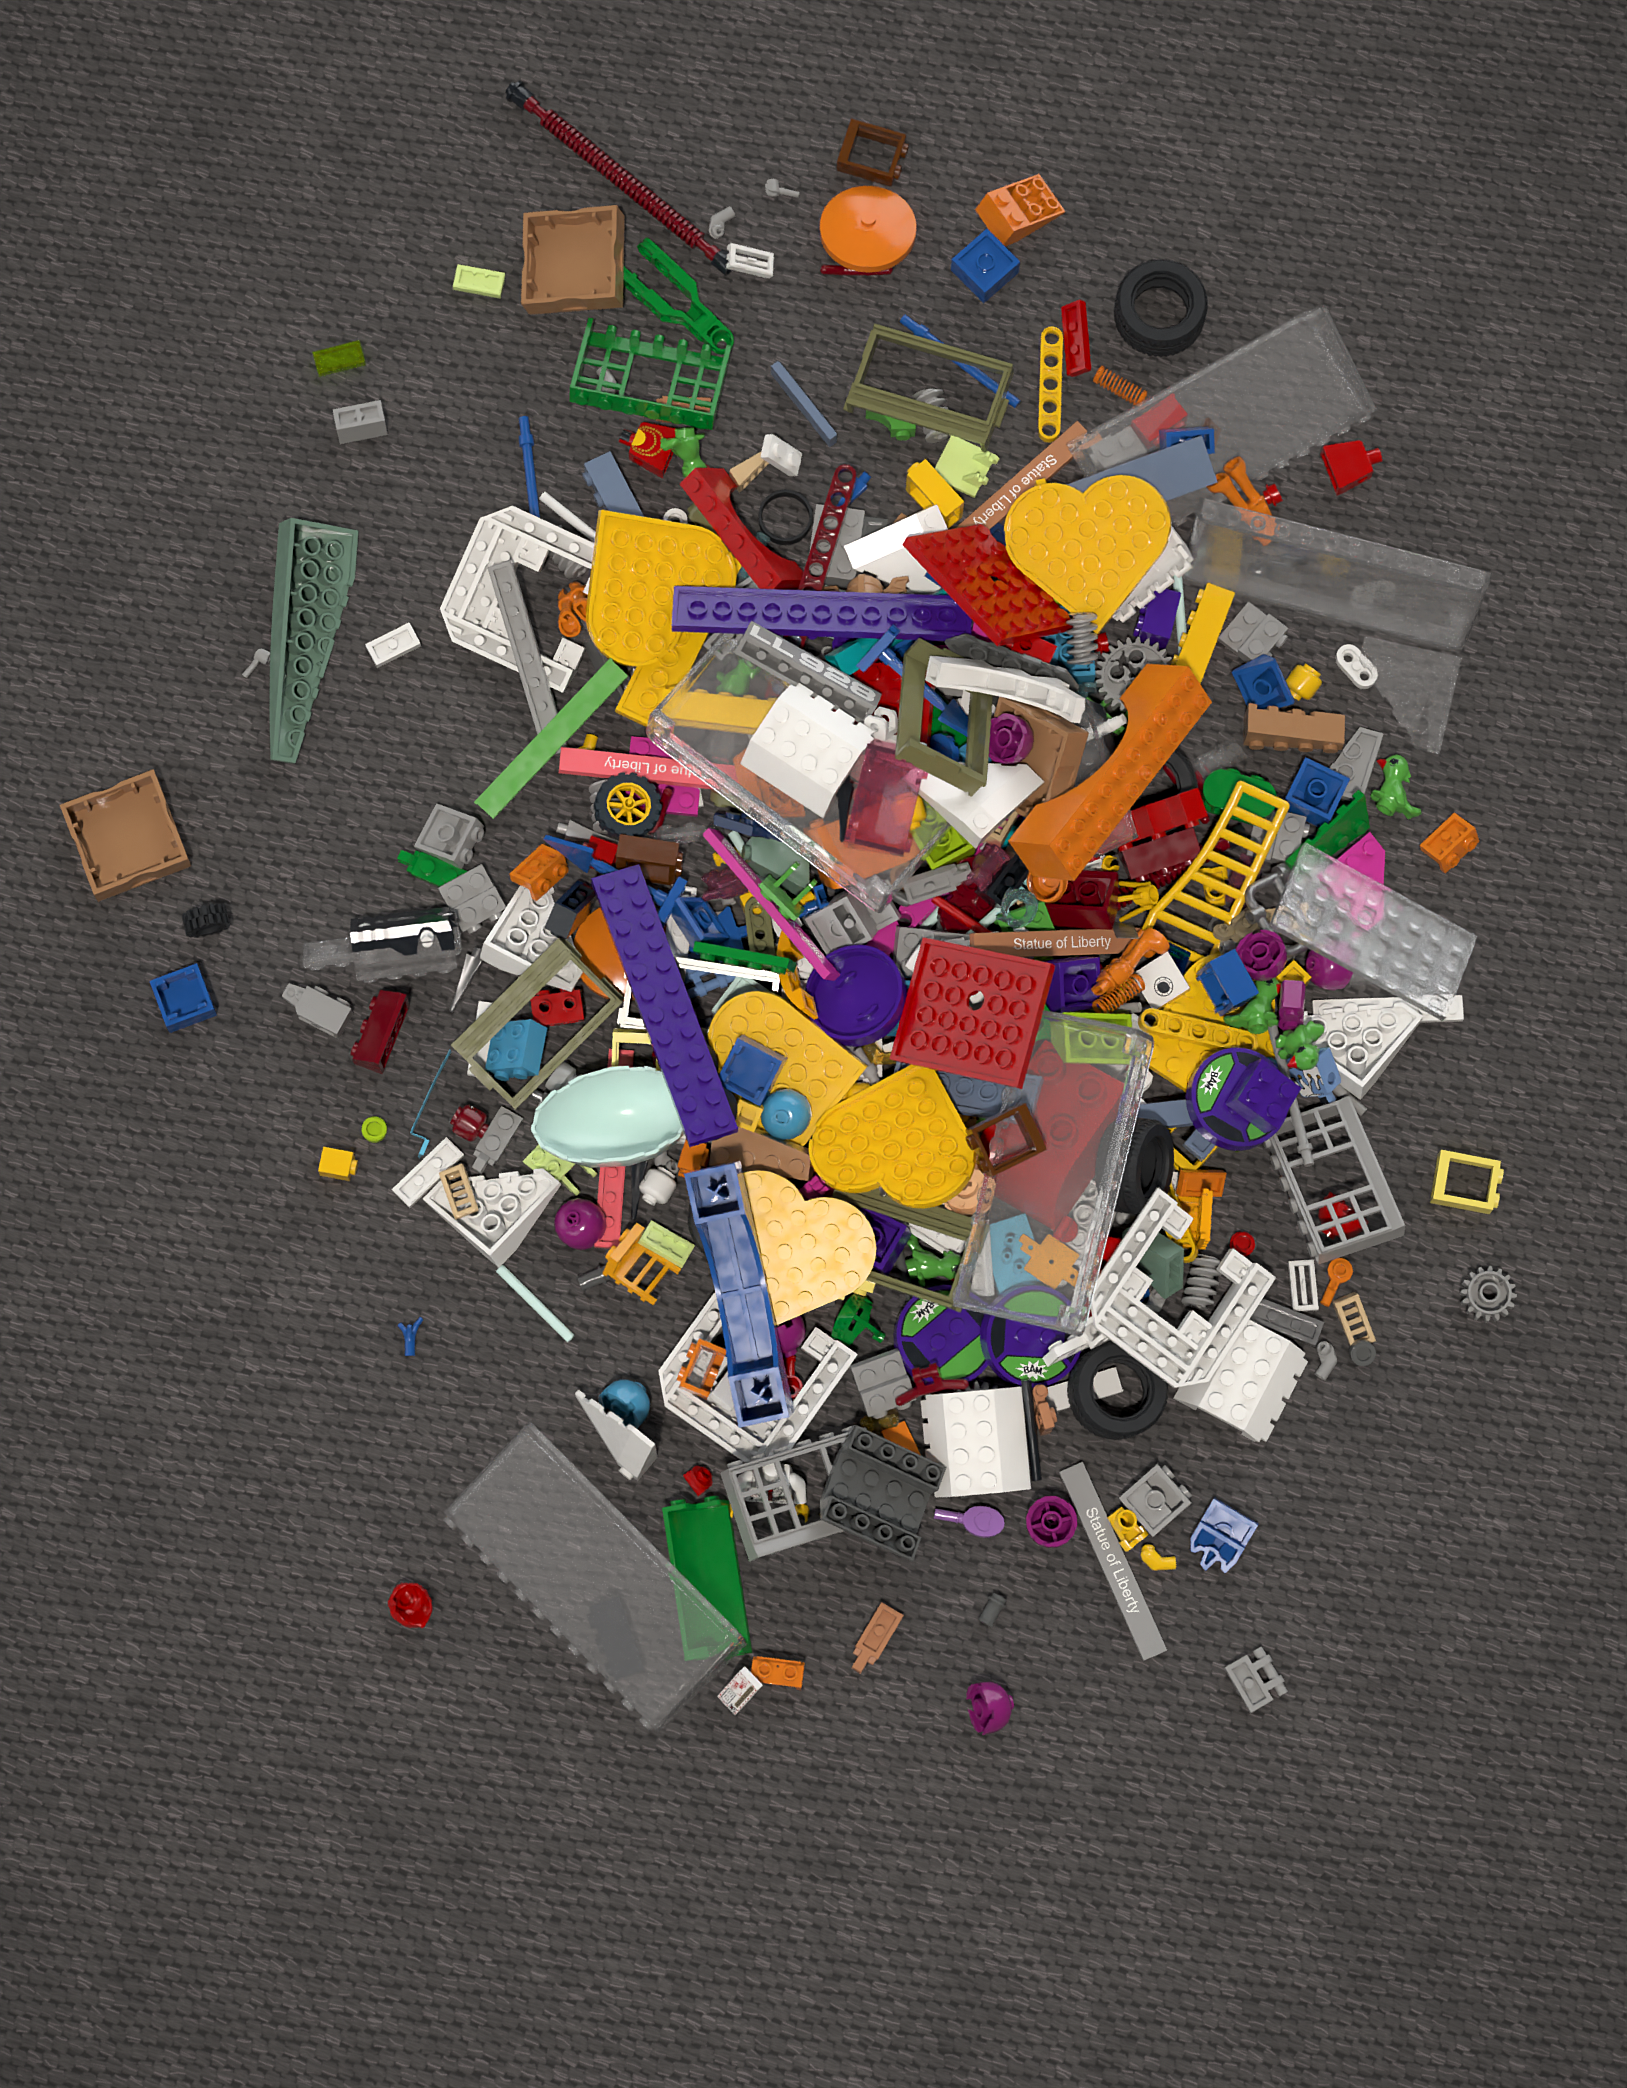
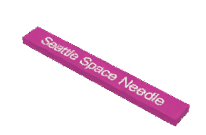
[703,828,840,981]

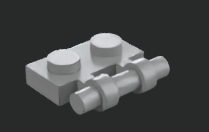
[1224,1646,1288,1713]

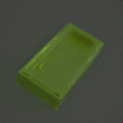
[312,340,366,377]

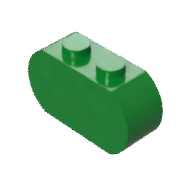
[1201,768,1277,826]

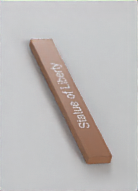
[956,421,1094,530]
[969,928,1142,957]

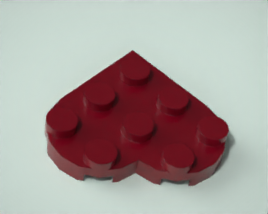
[937,856,1017,934]

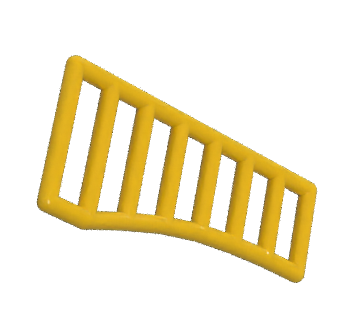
[1141,781,1290,963]

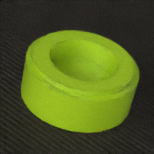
[361,1117,387,1143]

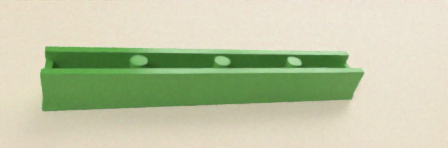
[474,658,628,819]

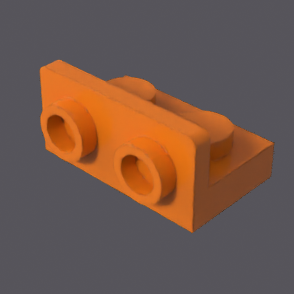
[1419,813,1479,873]
[509,844,569,901]

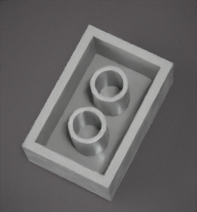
[809,504,865,588]

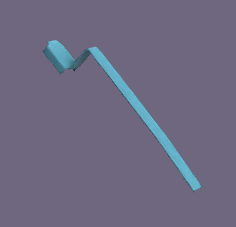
[410,1050,451,1158]

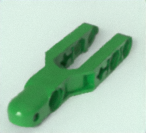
[623,238,734,355]

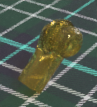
[862,1042,896,1065]
[860,1414,899,1433]

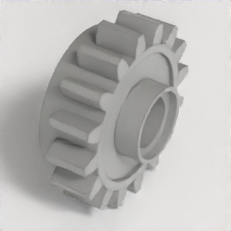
[1460,1266,1517,1323]

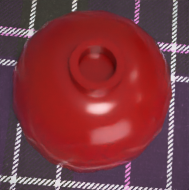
[1318,1192,1368,1240]

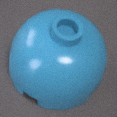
[761,1088,812,1140]
[599,1379,650,1429]

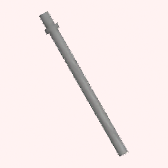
[1268,1009,1314,1167]

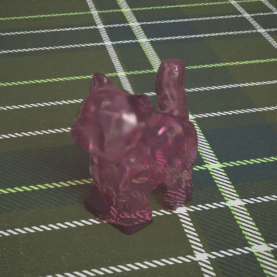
[964,843,1011,892]
[701,868,748,901]

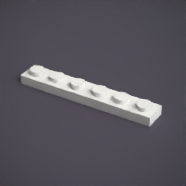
[1312,995,1464,1023]

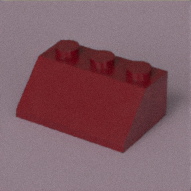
[1117,827,1201,882]
[1036,870,1118,930]
[351,990,410,1074]

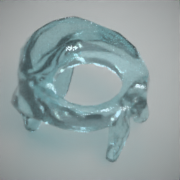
[996,887,1038,928]

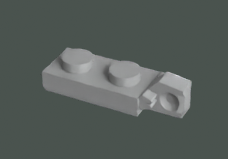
[901,862,973,905]
[472,1106,523,1175]

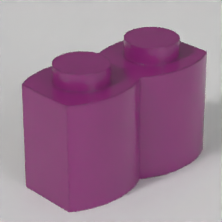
[1278,980,1306,1031]

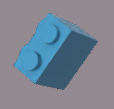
[485,1019,547,1081]

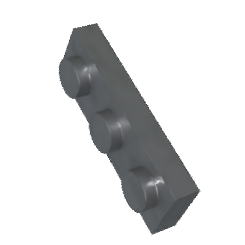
[1249,1299,1324,1347]

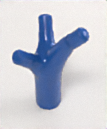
[398,1317,423,1356]

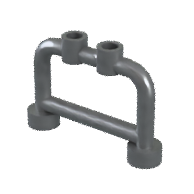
[1245,863,1330,958]

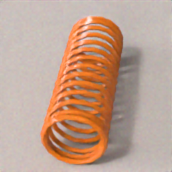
[1093,366,1148,408]
[1092,973,1145,1014]

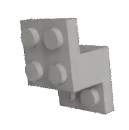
[805,874,901,955]
[893,926,970,978]

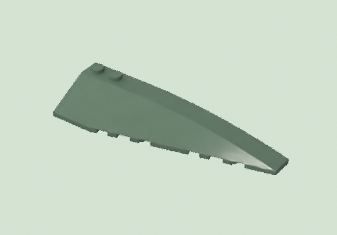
[270,518,358,764]

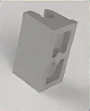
[333,400,388,444]

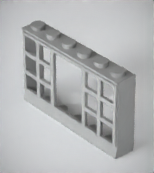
[1263,1096,1405,1265]
[720,1425,866,1562]

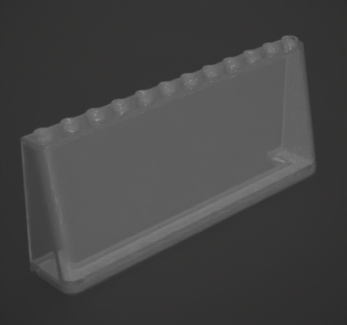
[1066,305,1377,527]
[1182,497,1492,652]
[646,634,952,913]
[953,1010,1154,1337]
[443,1421,747,1733]

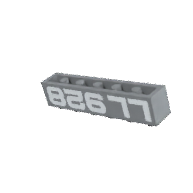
[734,621,882,724]

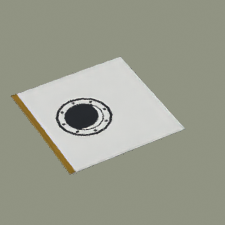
[1133,951,1191,1010]

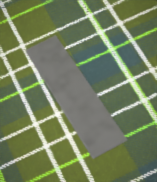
[1113,922,1139,939]

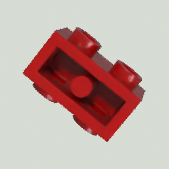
[531,987,585,1027]

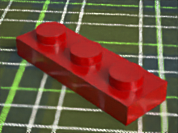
[1061,300,1091,377]

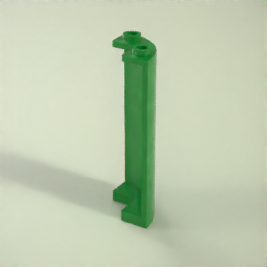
[662,1496,752,1661]

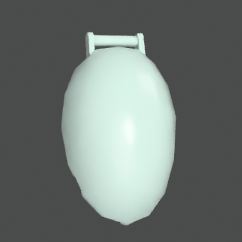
[531,1066,685,1168]

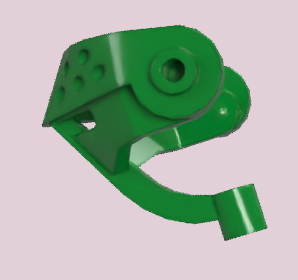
[831,1293,886,1348]

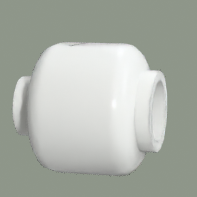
[639,1166,677,1206]

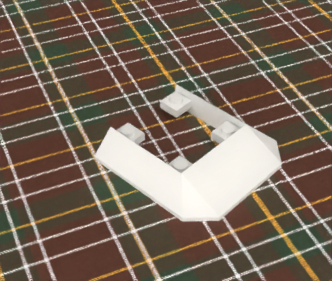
[440,506,594,693]
[1088,1188,1276,1388]
[659,1292,858,1463]

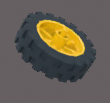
[593,772,662,840]

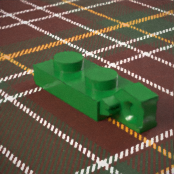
[397,850,467,887]

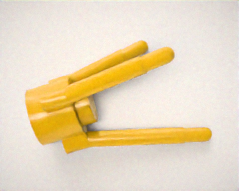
[1118,881,1159,922]

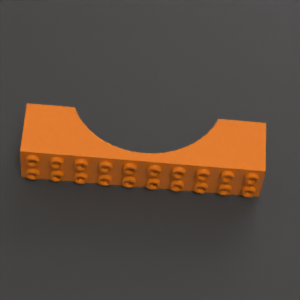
[1008,664,1212,881]

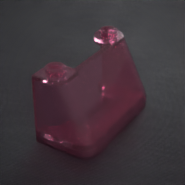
[843,743,928,857]

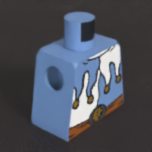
[1287,1047,1341,1106]

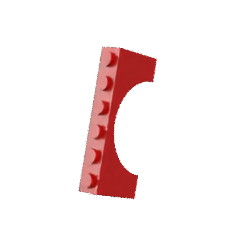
[680,468,803,590]

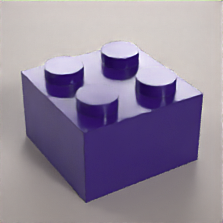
[1133,589,1182,651]
[1042,955,1102,1013]
[1225,1059,1302,1133]
[860,1208,912,1276]

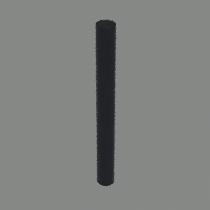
[1021,1379,1042,1481]

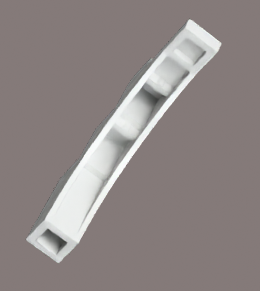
[925,656,1085,723]

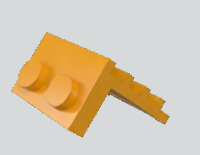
[1178,1188,1213,1250]
[602,1223,681,1306]

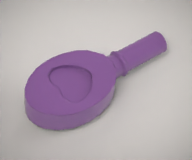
[934,1506,1004,1538]

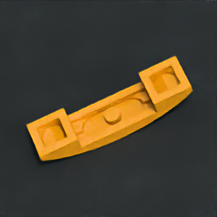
[777,930,818,1020]

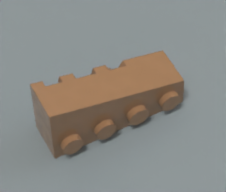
[1243,703,1345,753]
[709,1126,814,1181]

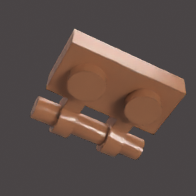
[1032,1384,1057,1436]

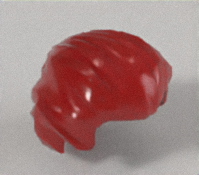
[388,1582,433,1628]

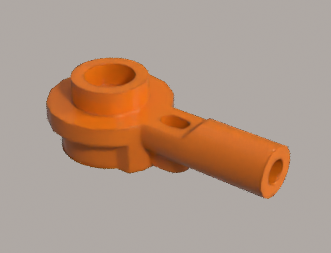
[1320,1258,1353,1307]

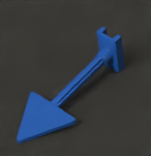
[856,624,968,737]
[543,835,687,928]
[689,884,829,953]

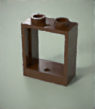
[837,118,909,187]
[616,834,683,886]
[965,1103,1047,1176]

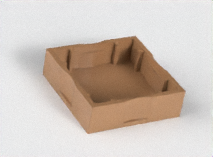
[521,205,625,314]
[991,697,1089,818]
[60,769,191,902]

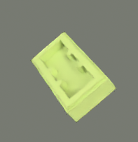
[453,264,505,299]
[638,1220,695,1268]

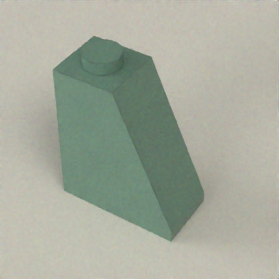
[741,837,810,896]
[1122,1227,1184,1299]

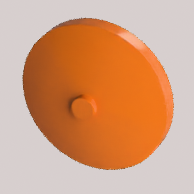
[820,186,916,272]
[573,908,666,1001]

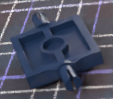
[713,811,785,842]

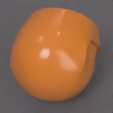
[1026,871,1068,903]

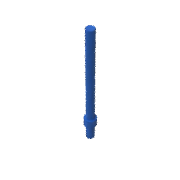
[900,314,1021,408]
[519,416,540,518]

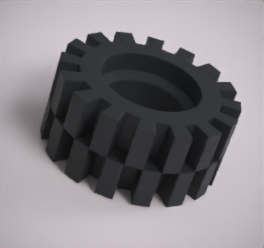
[182,904,230,938]

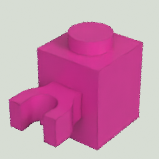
[799,1173,834,1201]

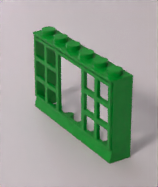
[569,318,731,430]

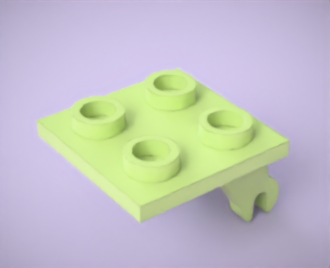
[935,436,999,498]
[523,1144,597,1196]

